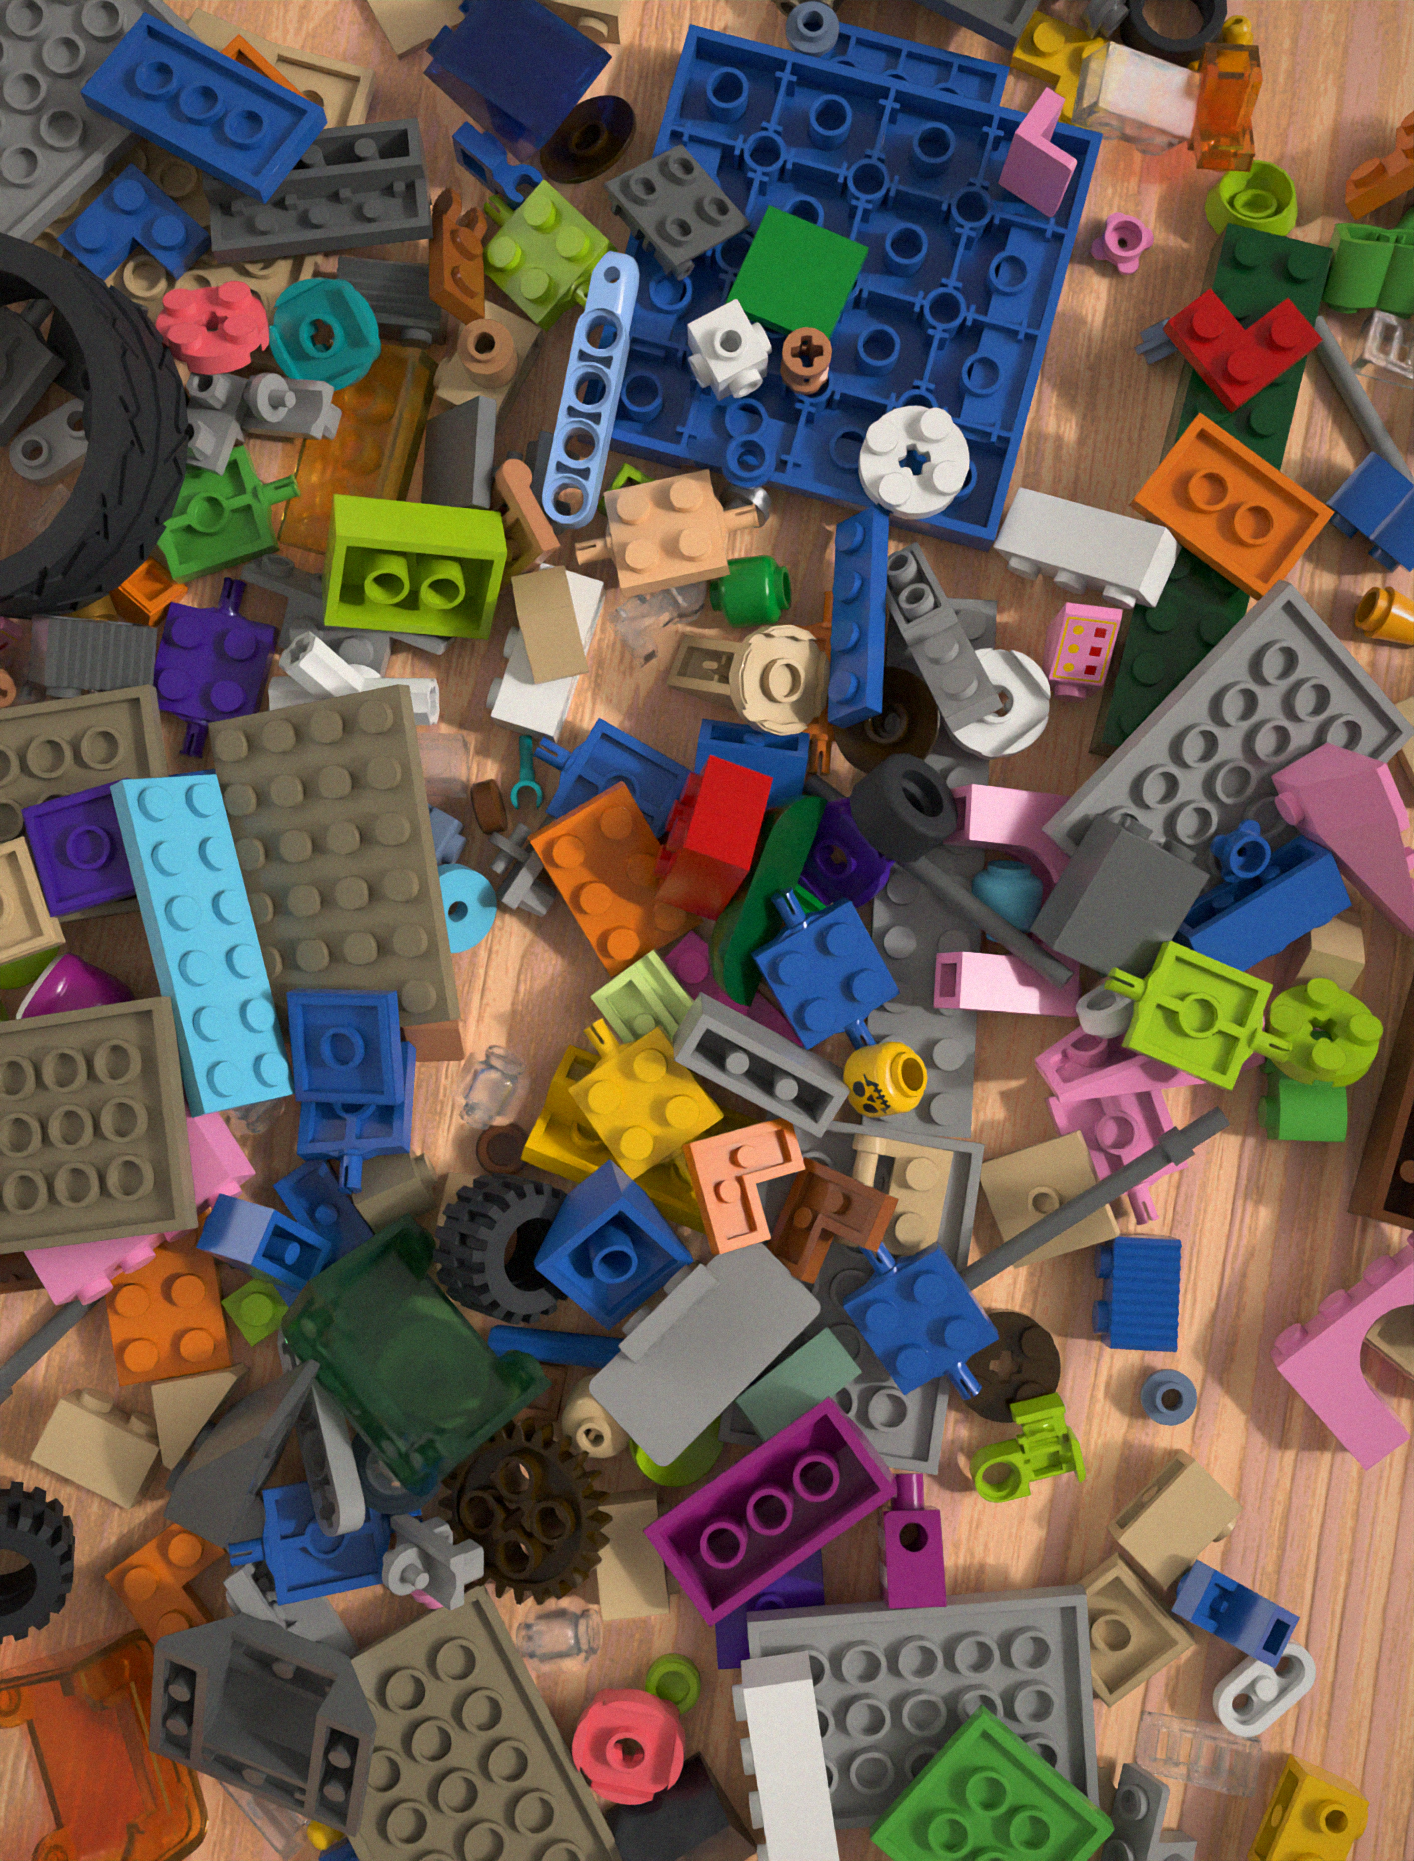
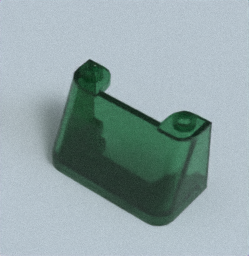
[281,1212,552,1497]

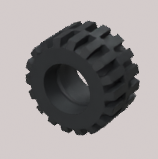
[433,1173,568,1325]
[0,1481,75,1644]

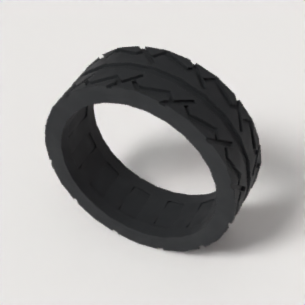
[0,232,189,620]

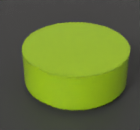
[645,1653,701,1715]

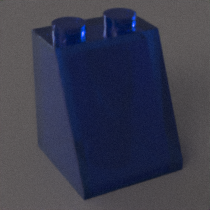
[423,0,612,164]

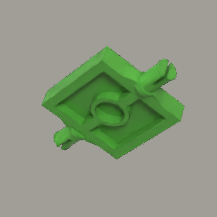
[157,445,301,584]

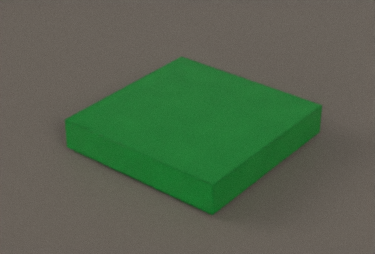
[725,205,869,344]

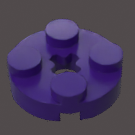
[797,797,896,909]

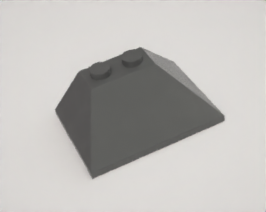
[149,1613,377,1837]

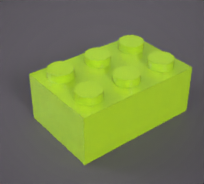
[321,494,507,640]

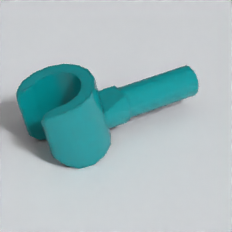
[510,735,545,809]

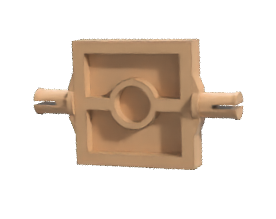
[574,469,759,598]

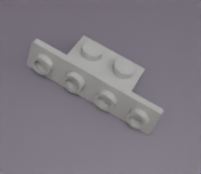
[240,554,456,678]
[223,1492,360,1656]
[1100,1763,1197,1861]

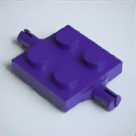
[153,577,280,759]

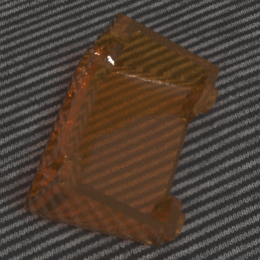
[0,1628,209,1861]

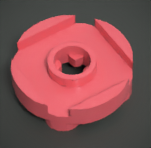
[156,281,269,375]
[572,1688,686,1805]

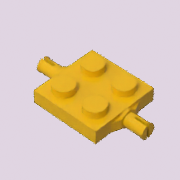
[567,1018,724,1187]

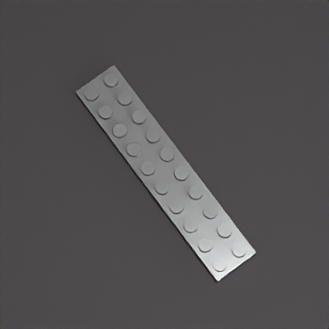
[860,598,997,1138]

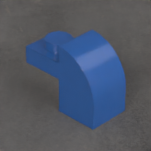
[1171,1559,1300,1669]

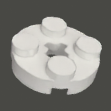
[858,406,970,520]
[941,648,1051,760]

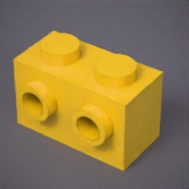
[1246,1753,1370,1861]

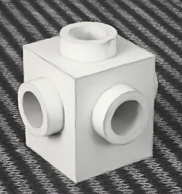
[687,299,772,401]

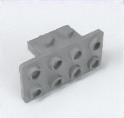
[589,1242,821,1466]

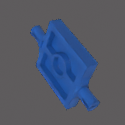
[533,718,693,839]
[750,887,900,1051]
[297,1041,416,1194]
[842,1241,999,1400]
[228,1480,423,1606]

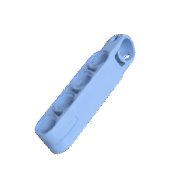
[542,251,640,529]

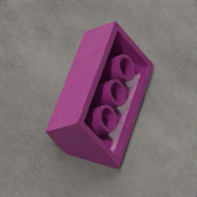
[643,1396,897,1627]

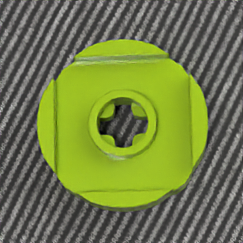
[1265,978,1383,1087]

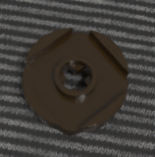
[955,1309,1061,1423]

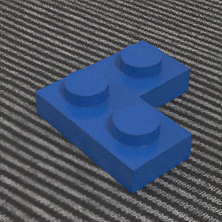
[57,162,212,281]
[272,1160,383,1308]

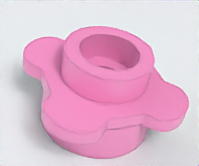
[1091,212,1154,275]

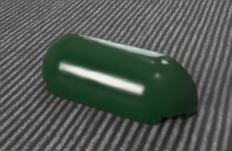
[708,795,828,1007]

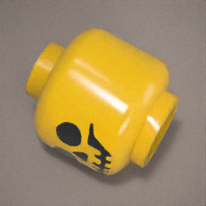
[843,1042,927,1118]

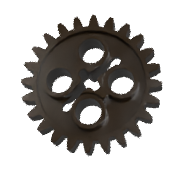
[438,1417,613,1605]

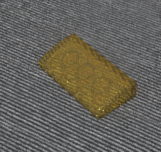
[277,338,439,556]

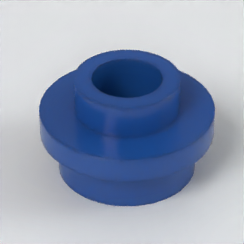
[721,433,776,490]

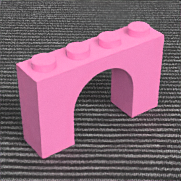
[933,784,1082,1017]
[24,1077,256,1305]
[1270,1231,1414,1471]

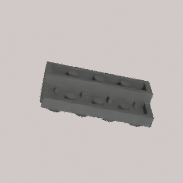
[202,118,433,264]

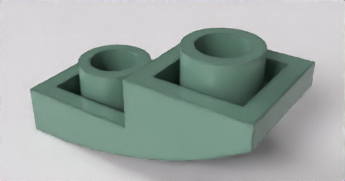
[733,1327,862,1442]

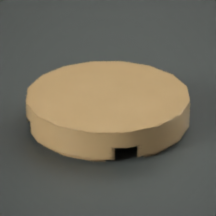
[729,625,830,736]

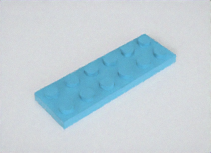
[110,774,295,1118]

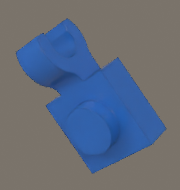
[452,121,543,210]

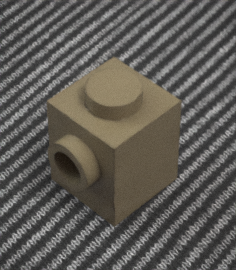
[352,1146,438,1236]

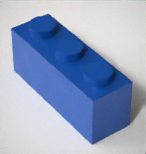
[1172,835,1352,972]

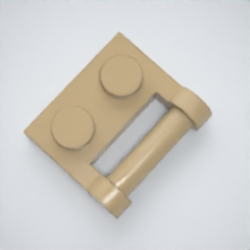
[834,1132,953,1256]

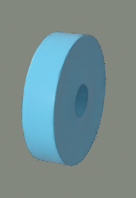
[438,863,497,953]

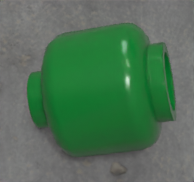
[709,555,792,628]

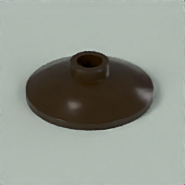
[540,95,637,184]
[833,666,940,774]

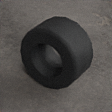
[850,753,958,863]

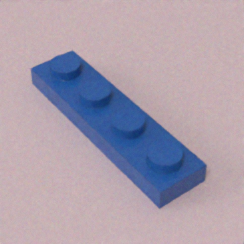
[828,505,889,728]

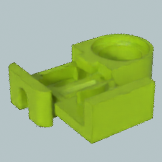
[969,1392,1086,1503]

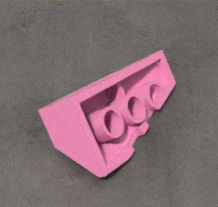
[1271,742,1414,939]
[1035,1015,1265,1103]

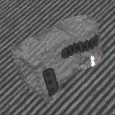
[608,581,706,668]

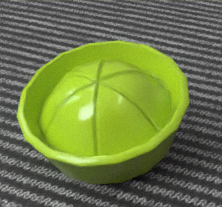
[1204,160,1298,237]

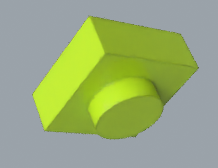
[221,1278,301,1347]

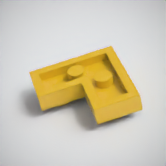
[1010,10,1130,131]

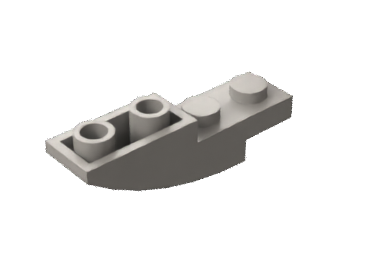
[886,542,1003,733]

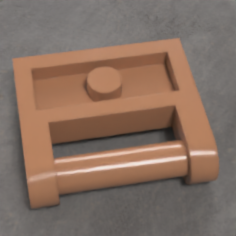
[485,459,560,597]

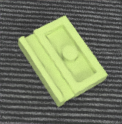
[590,948,694,1043]

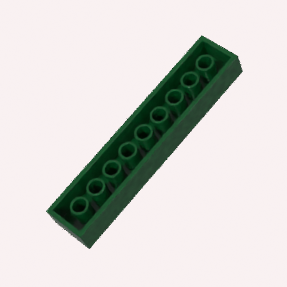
[1088,223,1333,758]

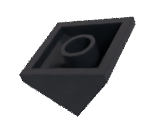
[605,1751,757,1861]

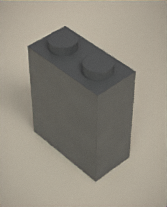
[1030,813,1210,985]

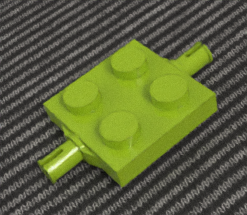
[483,179,618,333]
[1104,941,1292,1091]

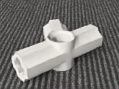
[268,631,440,725]

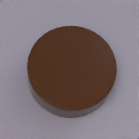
[470,779,508,836]
[476,1121,529,1175]

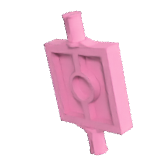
[1044,1089,1188,1225]

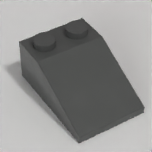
[163,1359,321,1549]

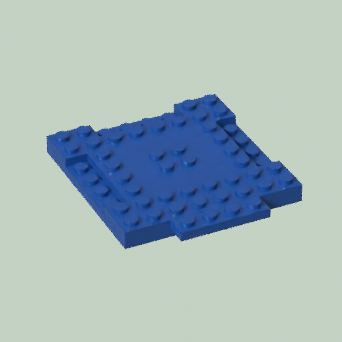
[577,22,1103,552]

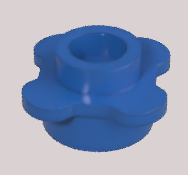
[1210,819,1271,883]

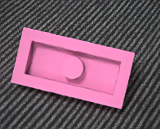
[998,87,1077,217]

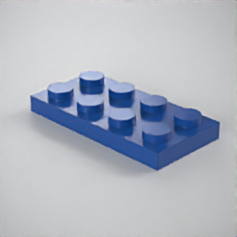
[80,12,328,204]

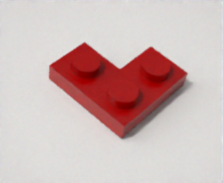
[1162,288,1323,414]

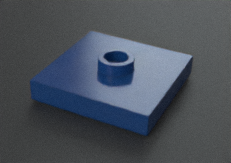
[286,988,405,1105]

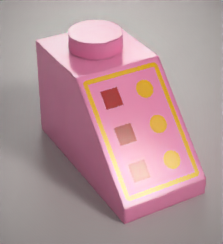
[1042,602,1122,702]

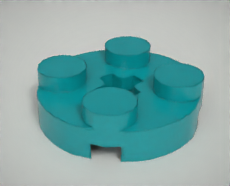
[269,277,381,391]

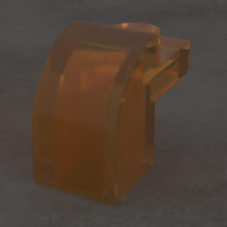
[1187,42,1263,172]

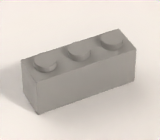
[672,992,850,1138]

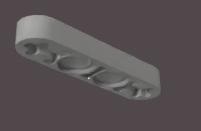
[277,1316,365,1537]

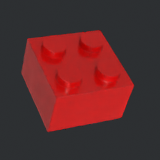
[651,755,773,921]

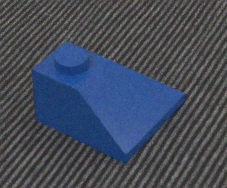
[533,1159,694,1331]

